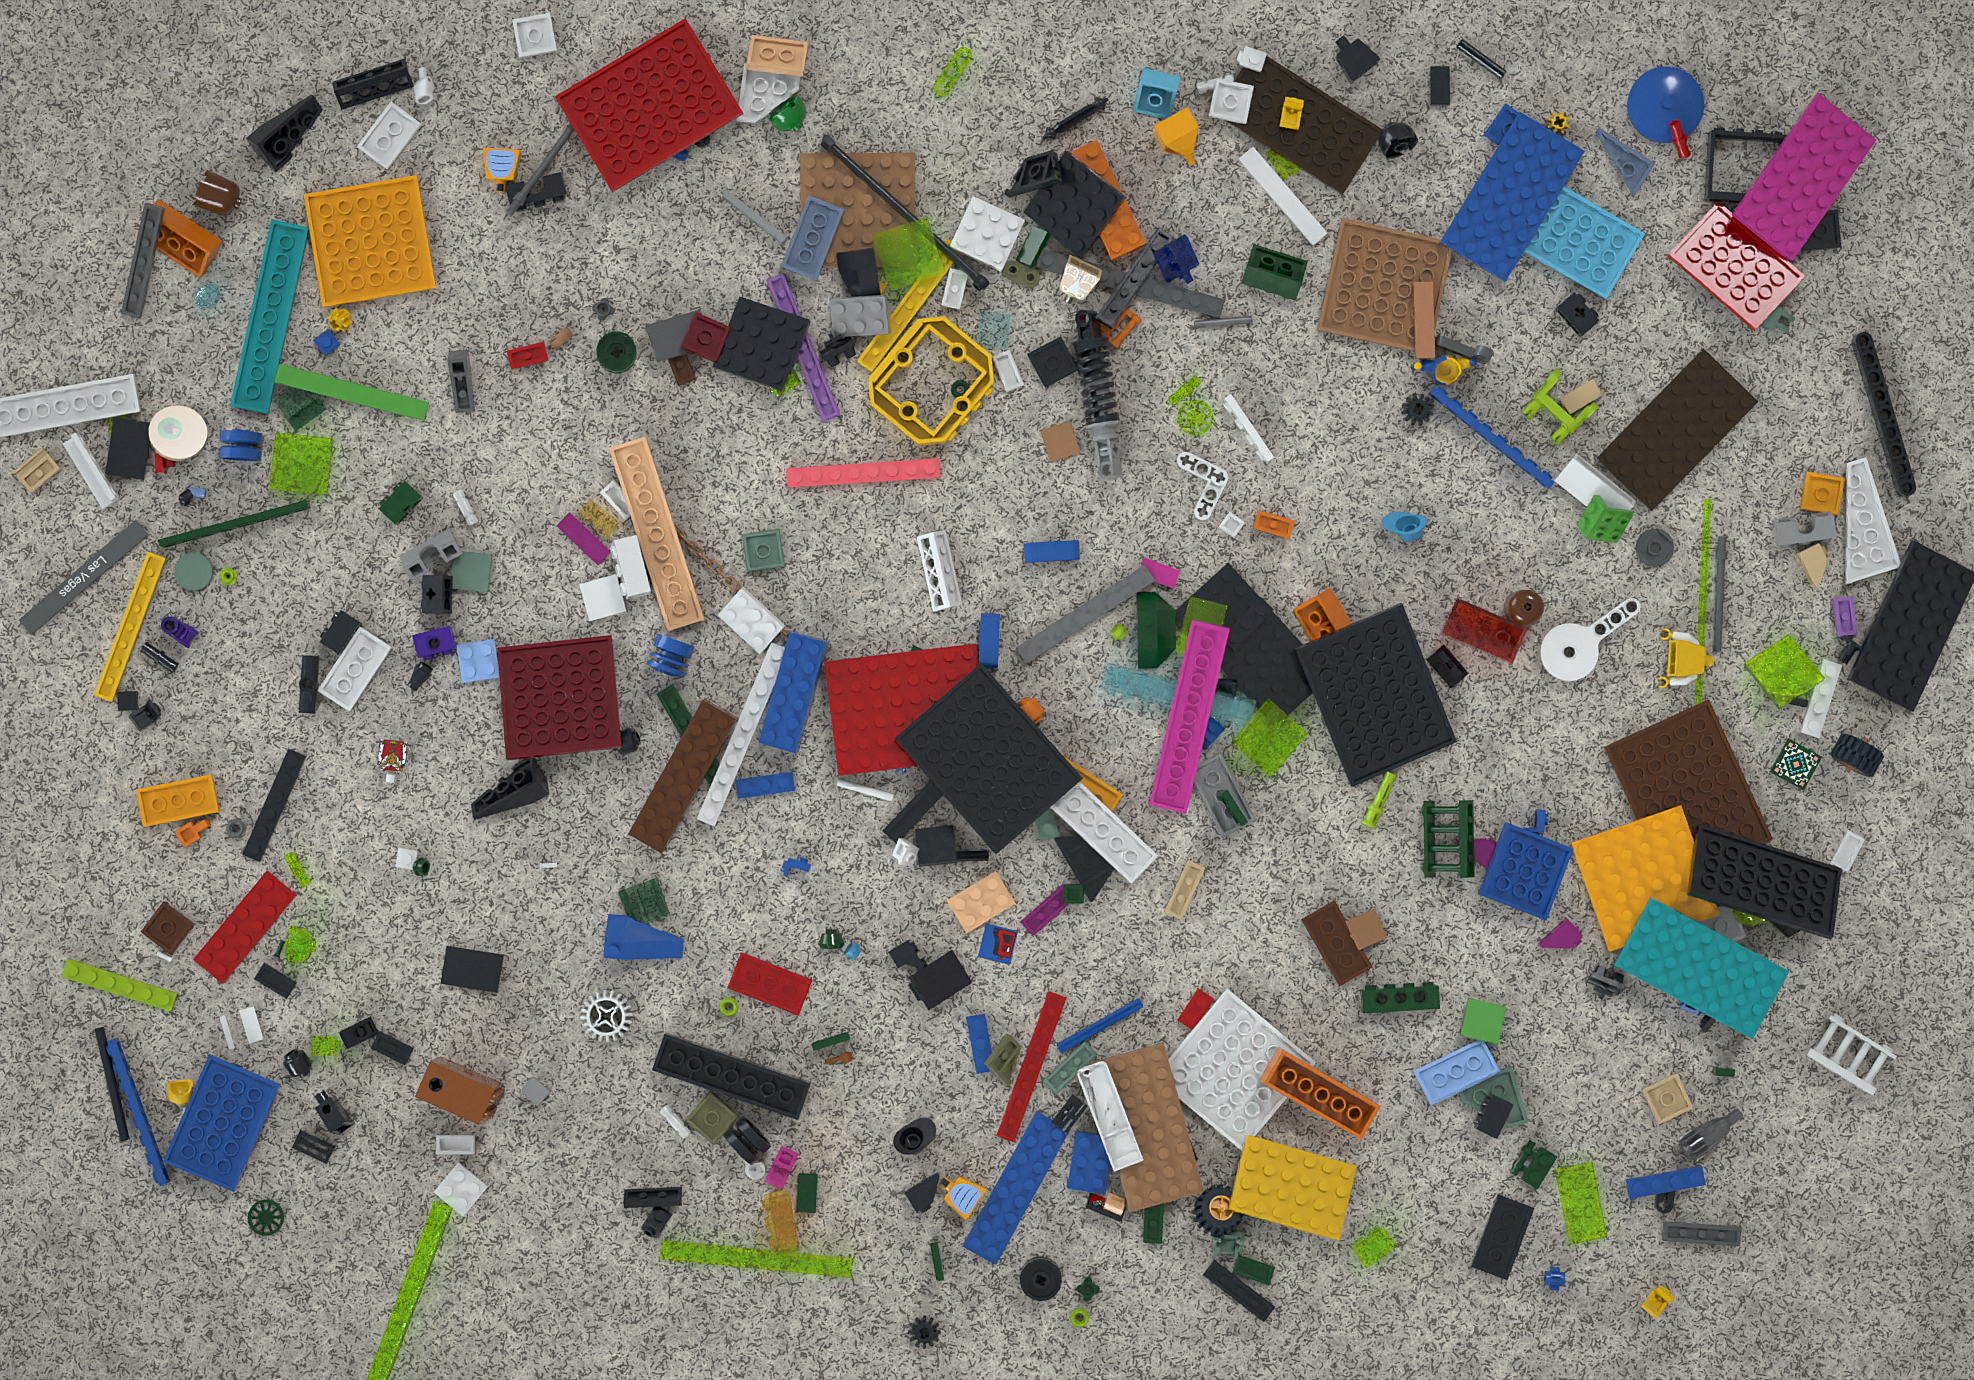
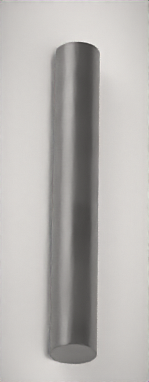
[1194,316,1252,328]

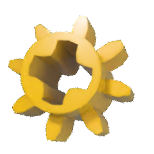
[1546,111,1570,135]
[328,308,353,332]

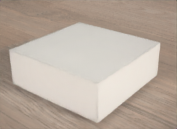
[1219,512,1245,538]

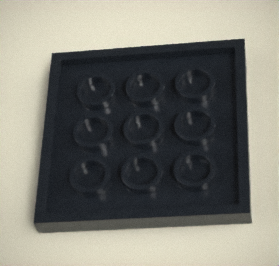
[1023,151,1126,259]
[712,296,811,392]

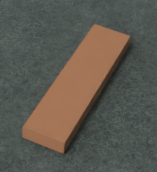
[1413,281,1435,359]

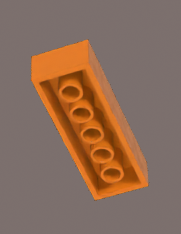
[1071,140,1146,262]
[1259,1047,1381,1140]

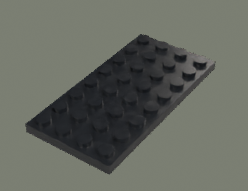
[1847,540,1974,712]
[1175,563,1312,727]
[1687,824,1842,939]

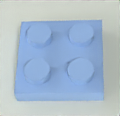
[456,639,499,683]

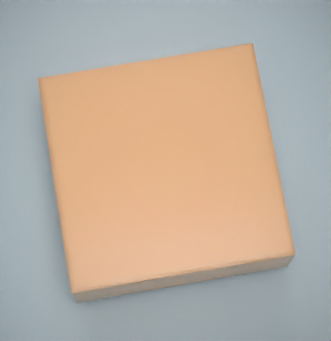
[1103,1193,1126,1216]

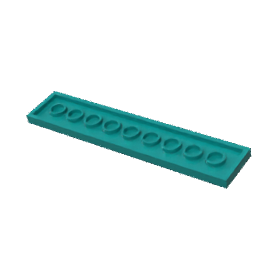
[230,219,309,415]

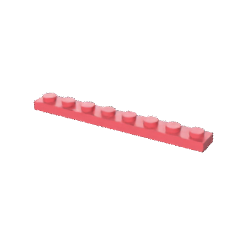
[786,458,941,488]

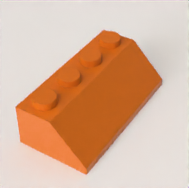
[137,199,222,278]
[1293,587,1352,641]

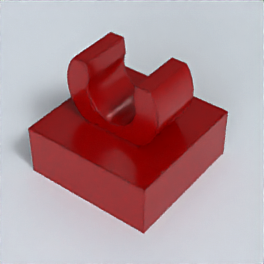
[154,453,176,474]

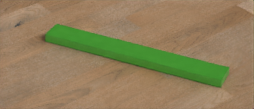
[274,364,429,421]

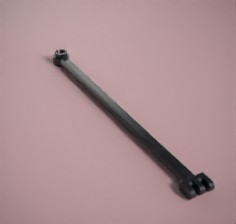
[821,135,990,291]

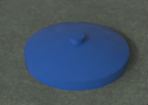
[1627,66,1704,143]

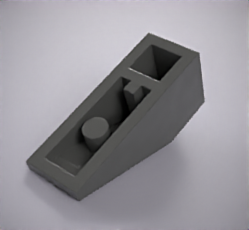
[447,349,475,413]

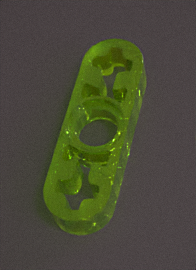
[933,47,972,97]

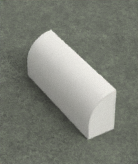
[1554,453,1636,510]

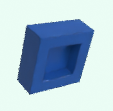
[313,329,341,356]

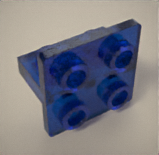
[1153,234,1199,284]

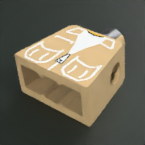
[1059,255,1102,304]

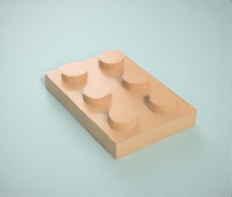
[746,35,808,77]
[947,871,1016,934]

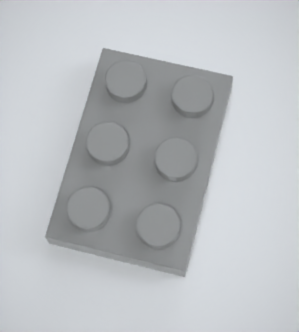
[829,295,891,337]

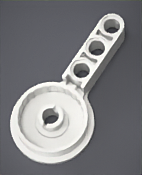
[1540,598,1641,681]

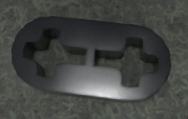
[1655,1191,1675,1214]

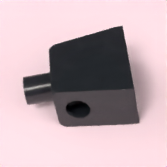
[1335,35,1381,84]
[315,1090,355,1135]

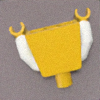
[1658,628,1713,688]

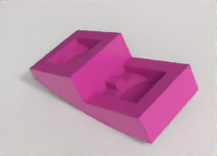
[764,1146,799,1190]

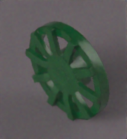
[248,1199,284,1236]

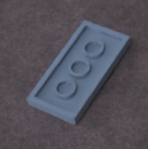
[781,195,844,281]

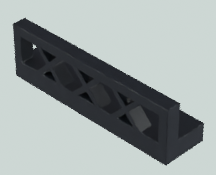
[332,59,414,110]
[882,781,943,844]

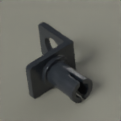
[1837,636,1862,665]

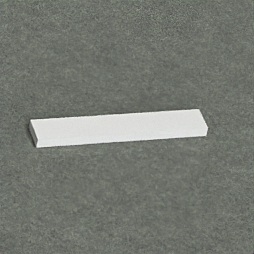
[1238,147,1327,246]

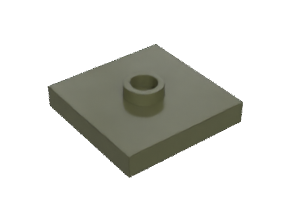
[685,1091,739,1146]

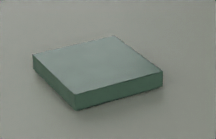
[741,529,785,572]
[451,551,492,593]

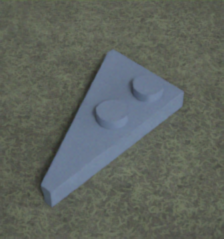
[1595,128,1655,195]

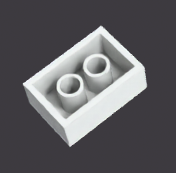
[610,535,651,600]

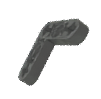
[1435,335,1494,365]

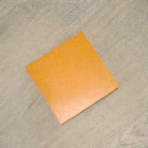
[1800,471,1845,516]

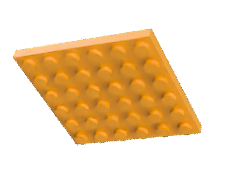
[304,175,437,308]
[1571,805,1720,952]

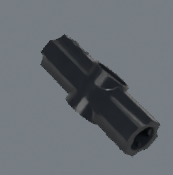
[298,655,320,714]

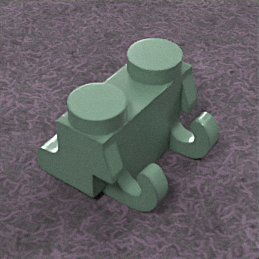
[1211,1230,1244,1257]

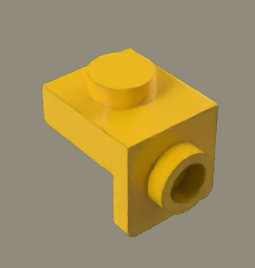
[1280,97,1304,130]
[1641,1285,1675,1319]

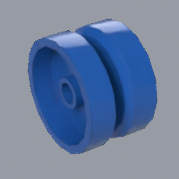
[219,430,263,461]

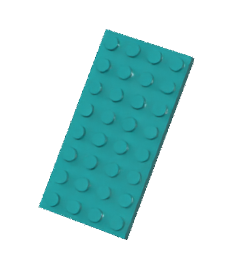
[1614,897,1789,1039]

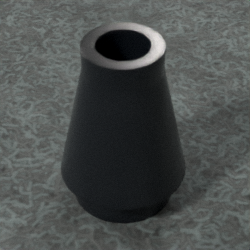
[407,661,433,691]

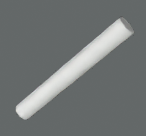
[837,779,894,802]

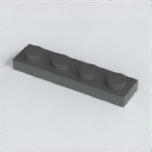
[1662,1221,1741,1246]

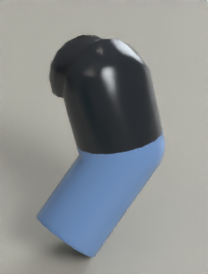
[178,487,206,506]

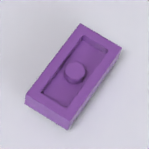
[1832,596,1857,637]

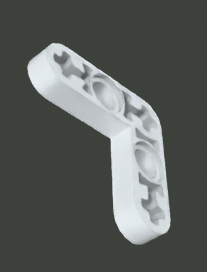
[1177,452,1228,521]

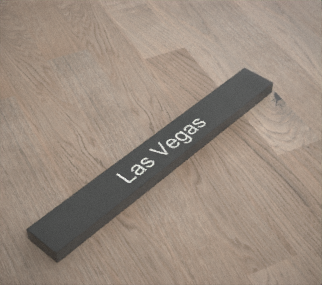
[19,520,149,635]

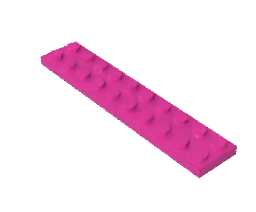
[1149,619,1230,813]

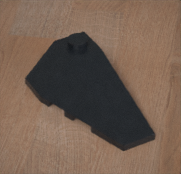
[836,247,881,297]

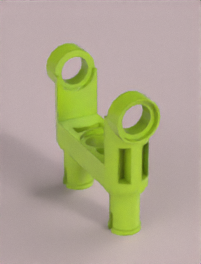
[1521,368,1599,446]

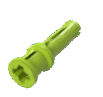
[1360,772,1397,830]

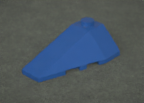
[603,914,684,960]

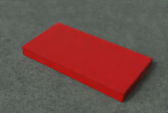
[727,952,813,1016]

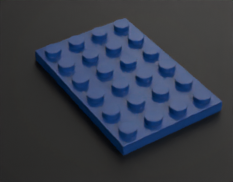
[163,1054,281,1192]

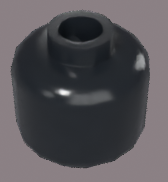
[613,727,641,755]
[283,1049,312,1078]

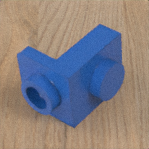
[1202,716,1224,750]
[1523,809,1549,835]
[781,856,811,877]

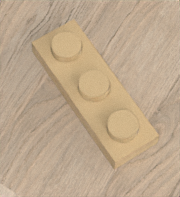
[1164,860,1205,920]

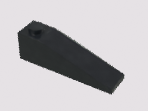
[246,94,323,172]
[471,758,549,820]

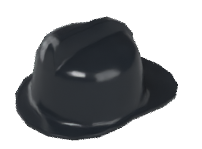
[893,1118,937,1155]

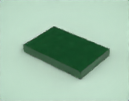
[1218,789,1248,826]

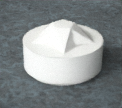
[745,1160,765,1180]

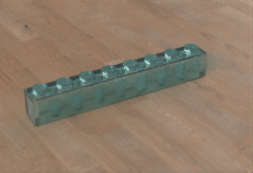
[1101,663,1256,728]

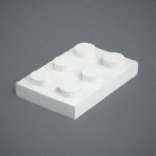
[718,587,785,654]

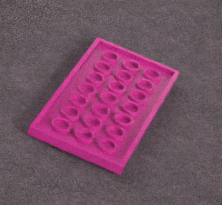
[1731,93,1876,262]

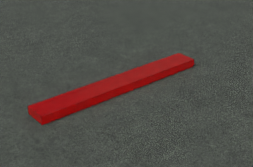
[996,991,1067,1142]

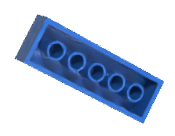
[759,631,829,753]

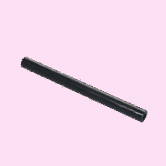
[94,1027,130,1141]

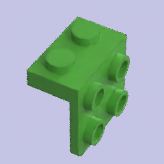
[1577,495,1633,543]

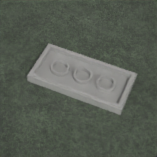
[1194,752,1256,838]

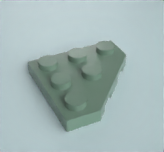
[1459,1066,1529,1128]

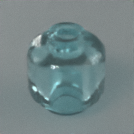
[193,280,222,310]

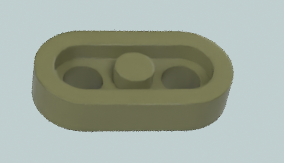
[1003,261,1040,288]

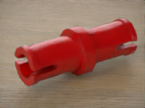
[1668,119,1691,159]

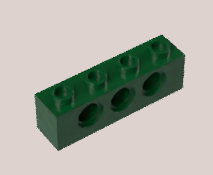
[1360,982,1440,1014]

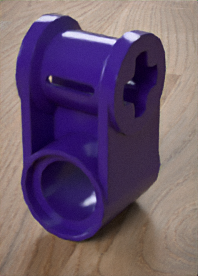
[161,617,200,648]

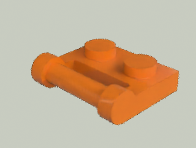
[1100,308,1142,350]

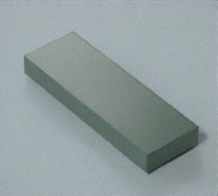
[1043,1041,1098,1094]

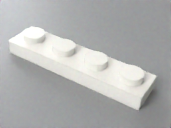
[1223,394,1274,463]
[1800,659,1842,738]

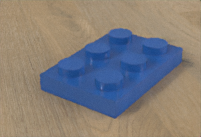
[1067,1131,1110,1194]

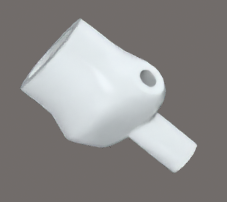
[414,67,435,105]

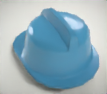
[1382,512,1427,542]

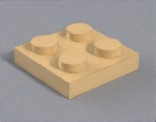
[1641,1073,1693,1124]

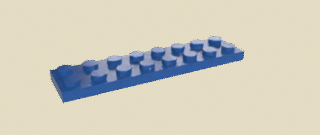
[962,1111,1070,1265]

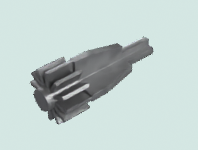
[1679,1109,1743,1161]

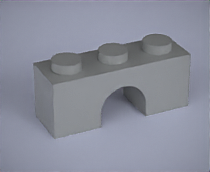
[1773,511,1836,548]
[399,529,463,581]

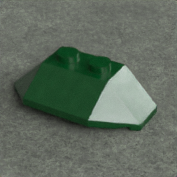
[1136,592,1176,669]

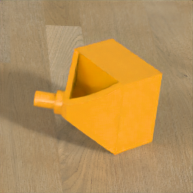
[1153,107,1199,165]

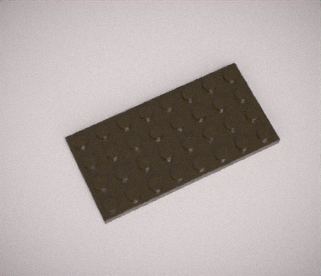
[1224,49,1383,195]
[1597,348,1758,511]

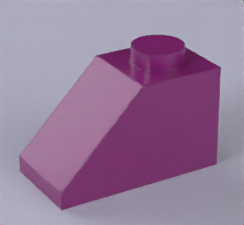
[1454,838,1497,868]
[1537,918,1583,949]

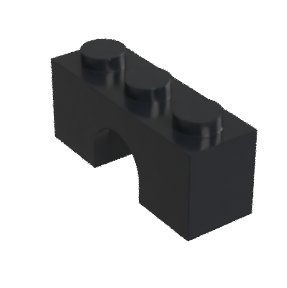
[505,172,568,212]
[888,940,928,1001]

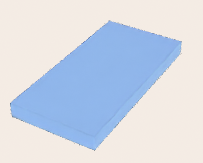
[1414,1040,1500,1106]

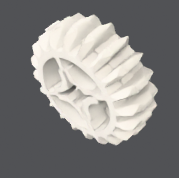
[580,990,633,1042]

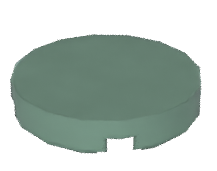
[174,552,214,591]

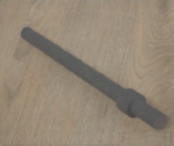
[506,123,574,216]
[1714,536,1727,651]

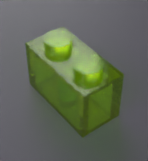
[1351,1225,1398,1269]

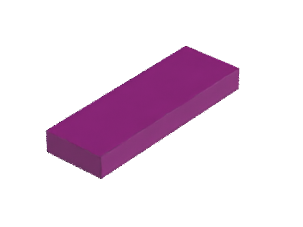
[556,512,611,566]
[1020,884,1069,936]

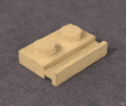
[13,447,61,494]

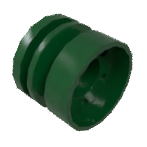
[596,331,637,374]

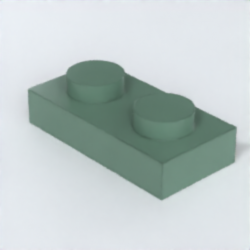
[1035,808,1060,841]

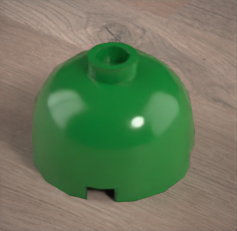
[768,95,806,132]

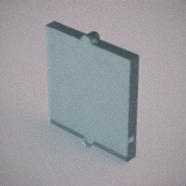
[976,311,1011,348]

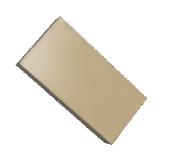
[1559,379,1602,415]

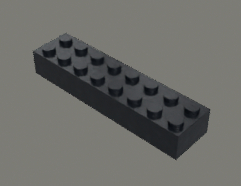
[652,1032,811,1120]

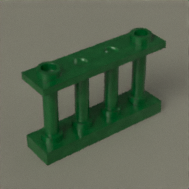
[1421,800,1475,878]

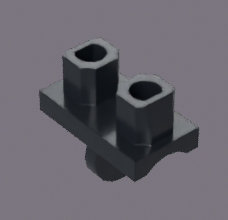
[819,333,856,367]
[1587,965,1625,1000]
[1051,1094,1088,1134]

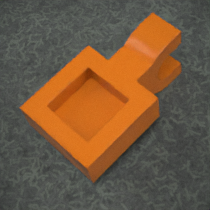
[175,819,211,848]

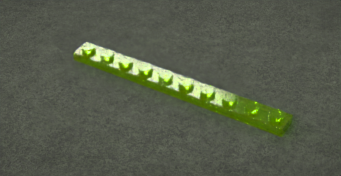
[366,1201,453,1380]
[659,1239,853,1278]

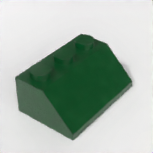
[1241,244,1308,301]

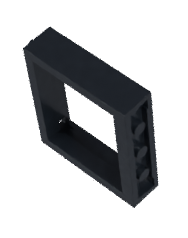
[1704,127,1787,203]

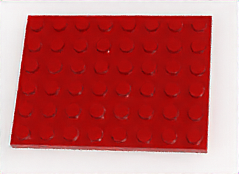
[554,18,744,193]
[824,643,979,776]

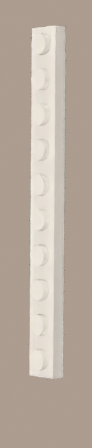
[697,642,785,827]

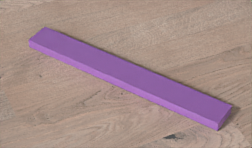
[766,273,840,422]

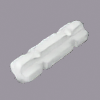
[1197,75,1234,94]
[453,490,478,526]
[660,1105,691,1139]

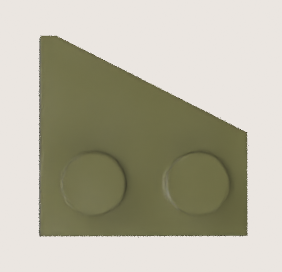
[984,1033,1022,1087]

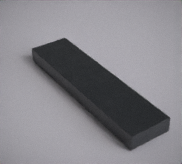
[1202,1259,1275,1322]

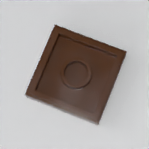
[141,901,195,955]

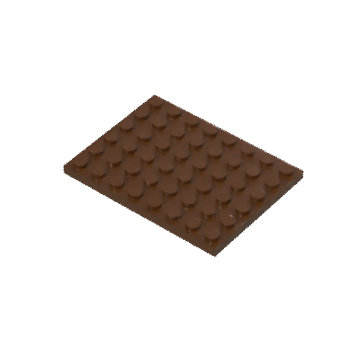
[1603,699,1773,844]

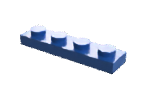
[1625,1166,1706,1199]

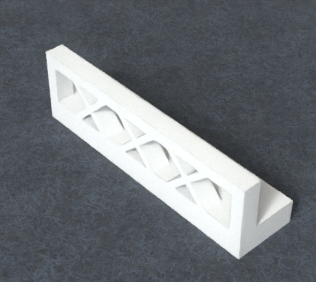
[63,432,120,509]
[917,530,962,611]

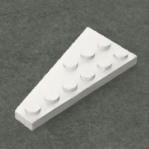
[1845,457,1901,584]

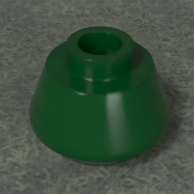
[818,929,844,949]

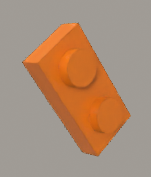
[1252,510,1295,539]

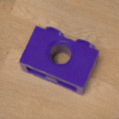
[412,626,457,661]

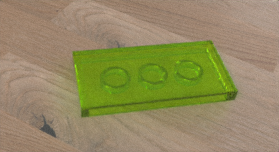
[1554,1161,1608,1245]

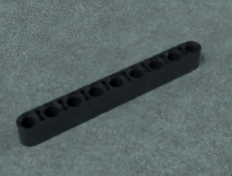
[1852,332,1916,497]

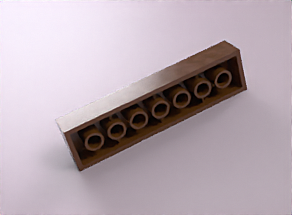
[628,699,738,853]

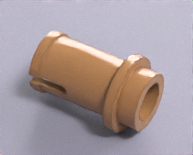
[549,327,573,350]

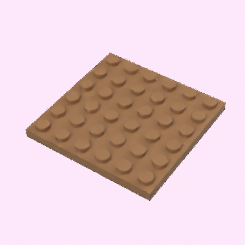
[800,152,916,268]
[1317,218,1452,352]

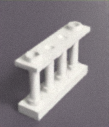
[1803,1014,1897,1095]

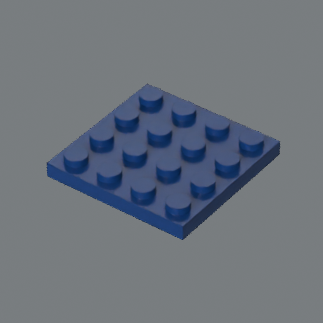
[1478,822,1573,921]

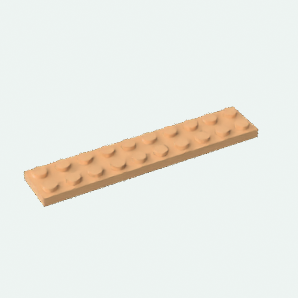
[609,436,705,631]

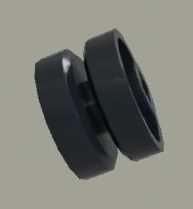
[723,1116,771,1165]
[1019,1256,1062,1301]

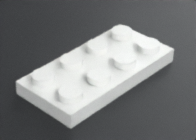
[317,626,393,712]

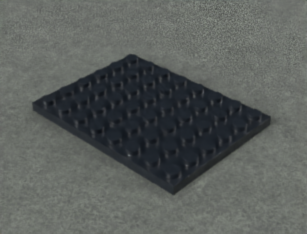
[1295,603,1457,787]
[894,663,1083,855]

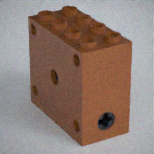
[415,1056,505,1125]

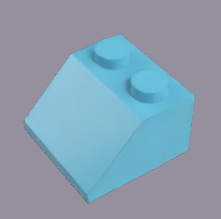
[1133,68,1180,119]

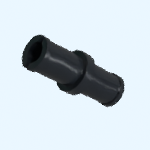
[140,642,179,673]

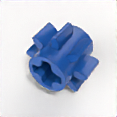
[1544,1267,1565,1291]

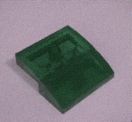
[274,387,327,431]
[618,878,670,923]

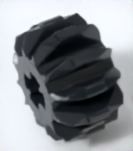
[1401,393,1434,426]
[908,1315,941,1349]

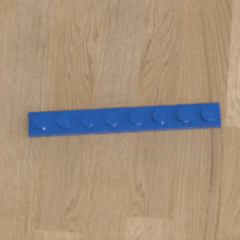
[1428,386,1554,489]
[106,1038,171,1186]

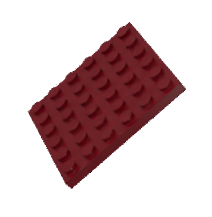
[497,635,622,761]

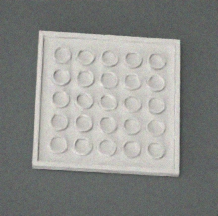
[1168,988,1316,1151]

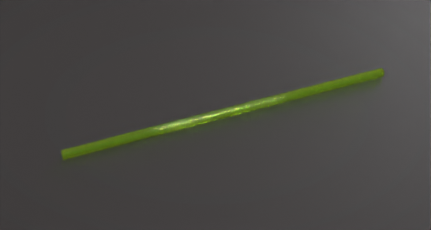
[1694,499,1711,706]

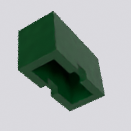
[378,481,423,526]

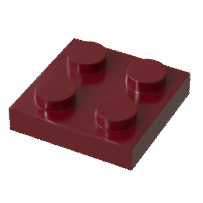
[680,312,730,362]

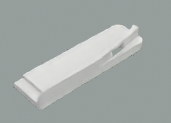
[1077,1061,1143,1171]

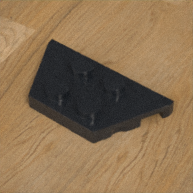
[1004,150,1062,198]
[1054,836,1115,902]

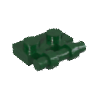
[1510,1139,1557,1189]

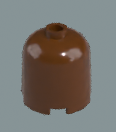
[193,170,242,216]
[1504,589,1544,628]

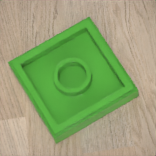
[1460,998,1506,1045]

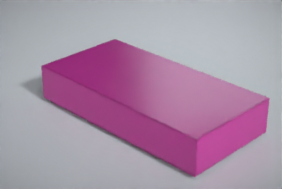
[1141,558,1180,589]

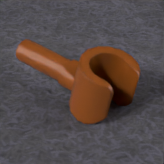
[825,1051,853,1065]

